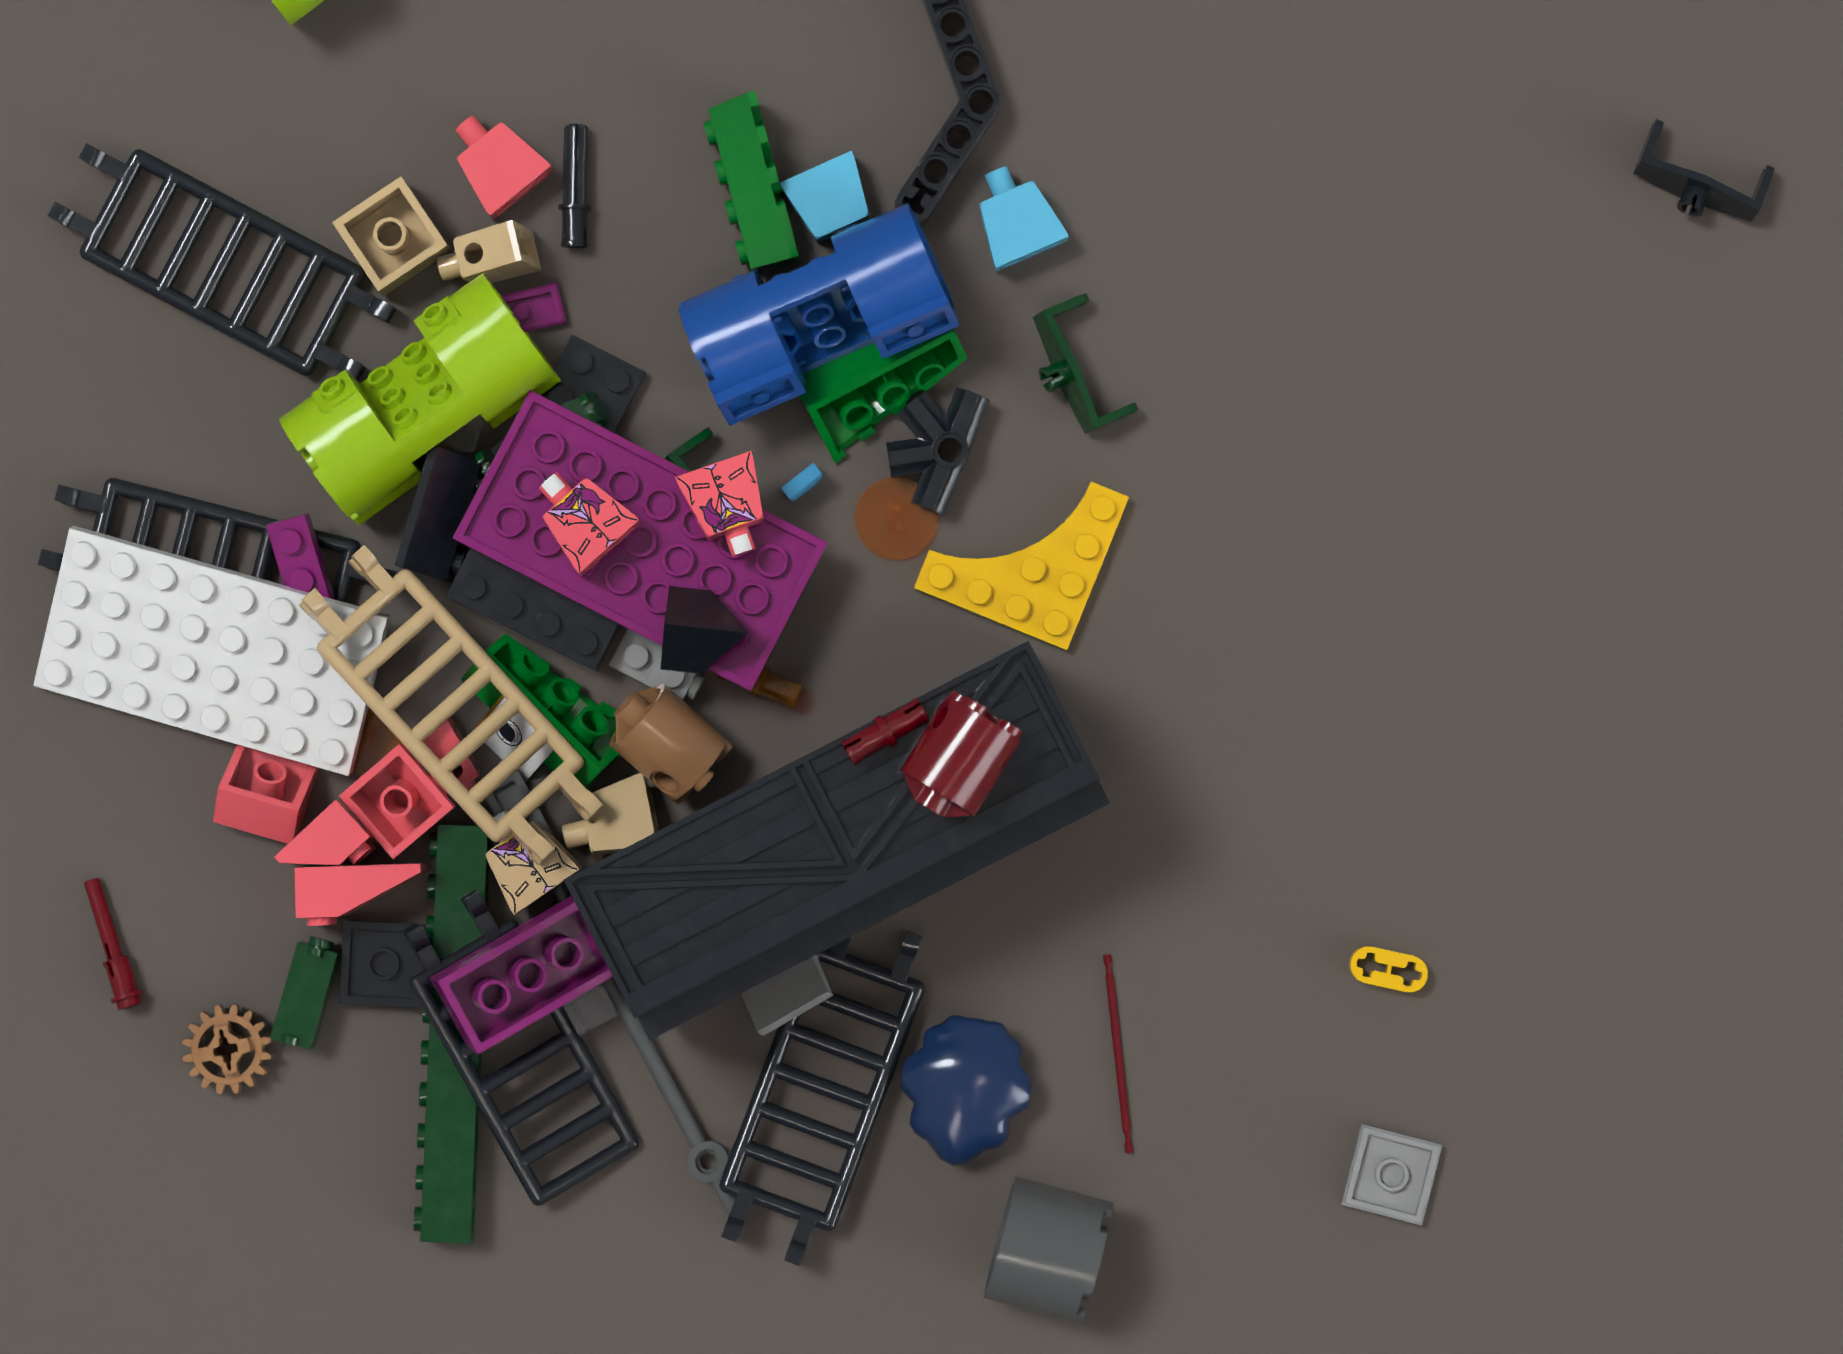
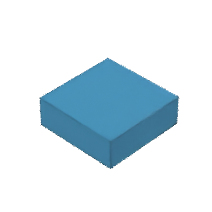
[781,463,823,502]

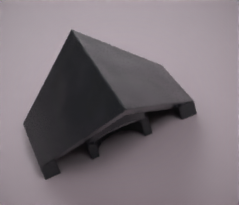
[660,586,748,674]

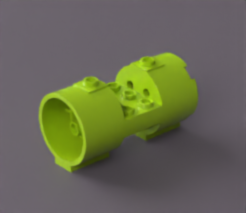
[279,273,561,526]

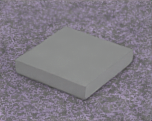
[741,955,833,1036]
[1340,1123,1442,1226]

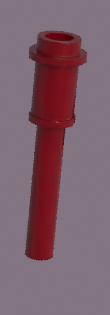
[84,878,144,1010]

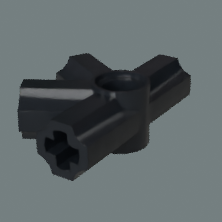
[886,387,990,516]

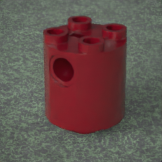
[900,690,1023,817]

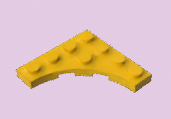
[914,482,1129,651]

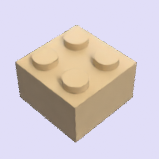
[332,176,452,296]

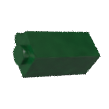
[270,936,342,1050]

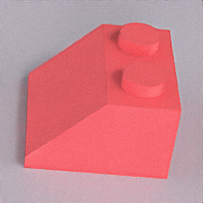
[339,743,455,859]
[213,744,319,844]
[274,800,376,865]

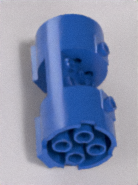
[678,203,960,426]

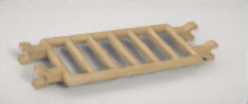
[299,545,603,865]

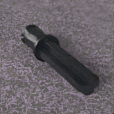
[558,124,591,249]

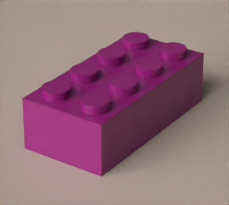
[429,896,613,1054]

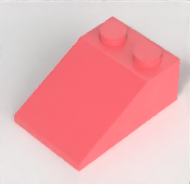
[294,863,429,926]

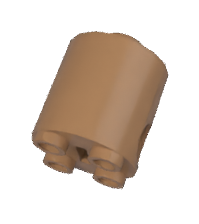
[609,683,733,805]

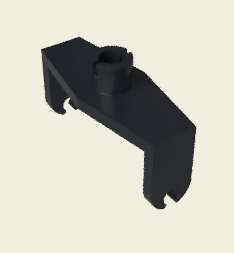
[1633,119,1775,222]

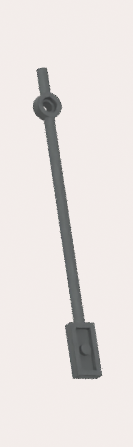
[486,769,736,1216]

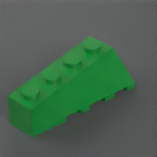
[703,90,800,272]
[799,329,967,464]
[461,633,621,788]

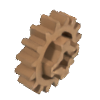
[182,1004,274,1094]

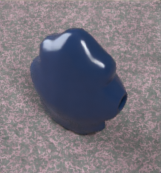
[900,1015,1032,1166]

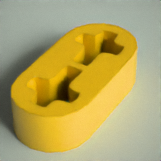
[1349,946,1428,992]

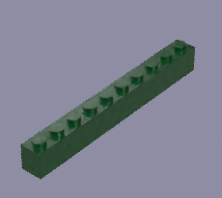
[413,824,491,1244]

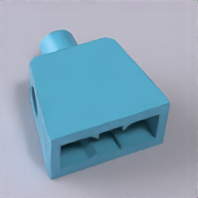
[780,150,870,243]
[979,166,1069,272]

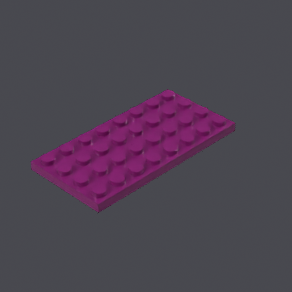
[453,390,828,692]

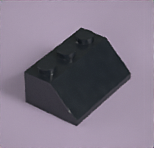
[395,446,485,583]

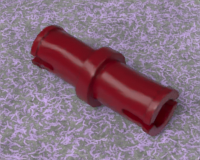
[840,698,930,766]

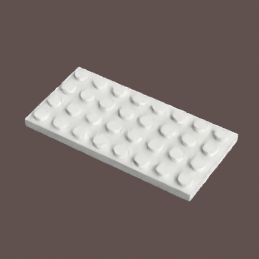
[33,526,391,776]

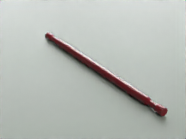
[1103,954,1133,1153]

